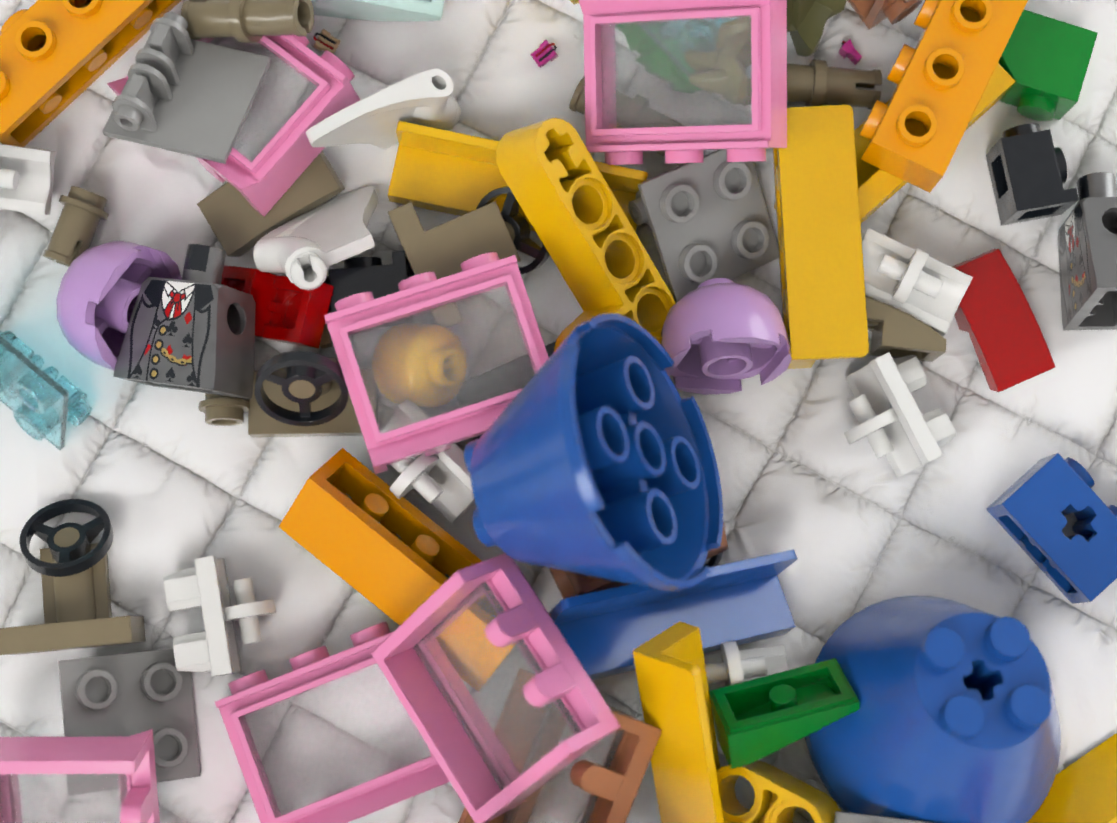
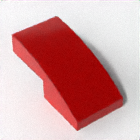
[953,249,1055,392]
[221,265,334,349]

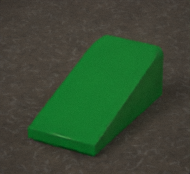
[709,658,860,769]

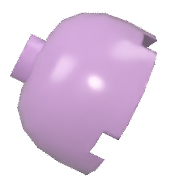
[57,241,182,370]
[661,278,792,395]

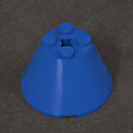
[464,313,723,591]
[805,595,1061,823]

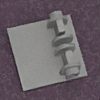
[102,12,272,164]
[628,150,779,303]
[58,649,201,794]

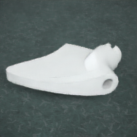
[306,68,461,150]
[253,186,378,290]

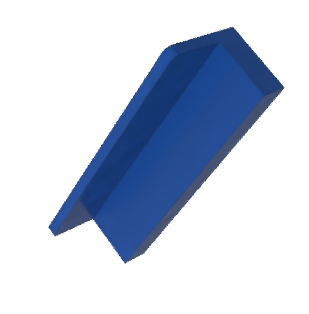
[549,550,798,680]

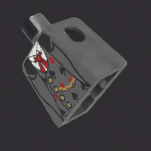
[1057,172,1117,330]
[113,244,256,399]

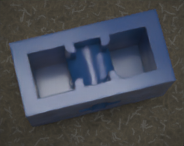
[986,453,1117,604]

